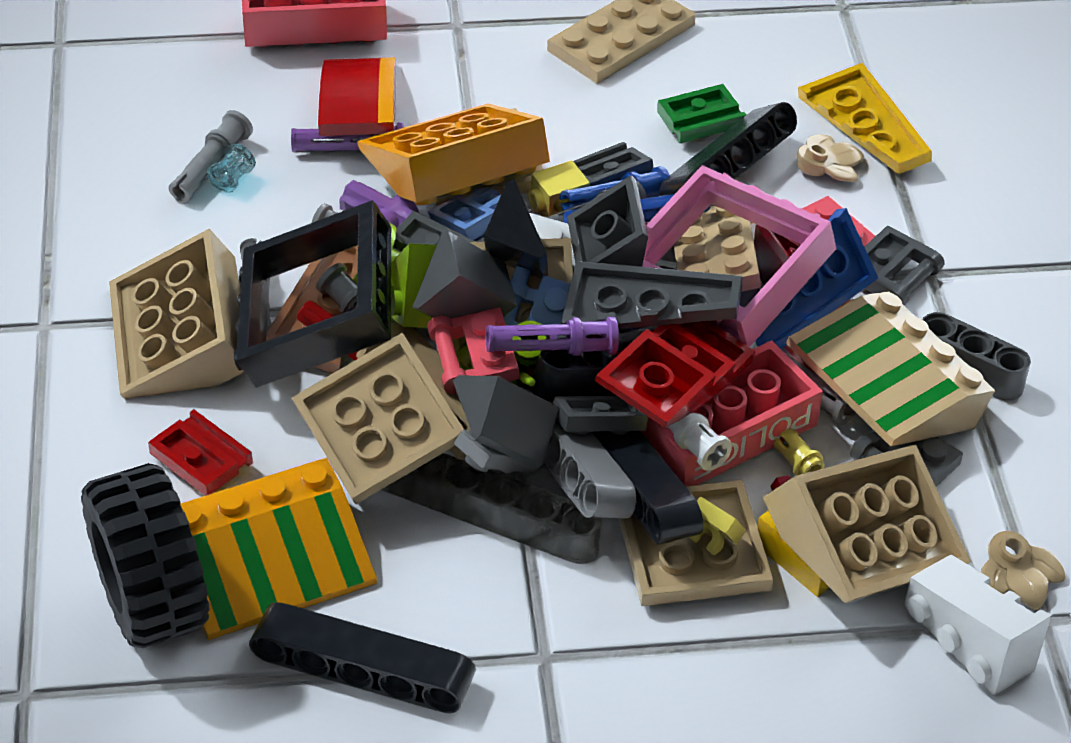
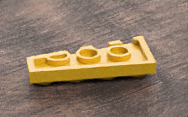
[798,62,932,174]

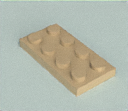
[547,0,696,84]
[674,206,762,292]

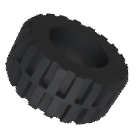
[81,463,210,649]

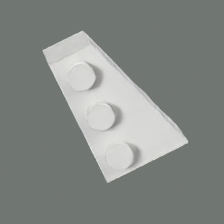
[904,555,1051,696]

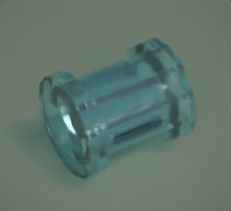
[207,143,256,193]

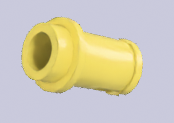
[774,429,825,476]

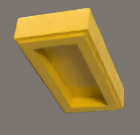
[757,510,829,597]

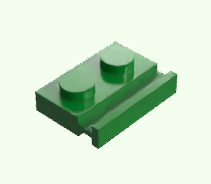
[657,84,747,144]

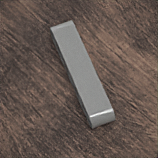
[523,388,636,518]

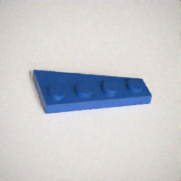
[755,208,879,349]

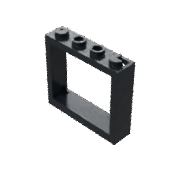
[234,200,392,388]

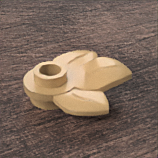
[797,134,864,182]
[981,531,1066,611]

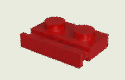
[148,409,253,496]

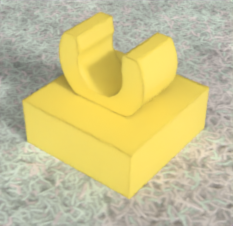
[689,496,746,555]

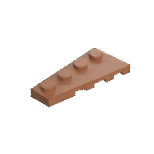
[266,245,358,374]

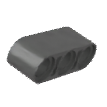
[922,312,1031,400]

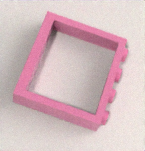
[642,165,836,347]

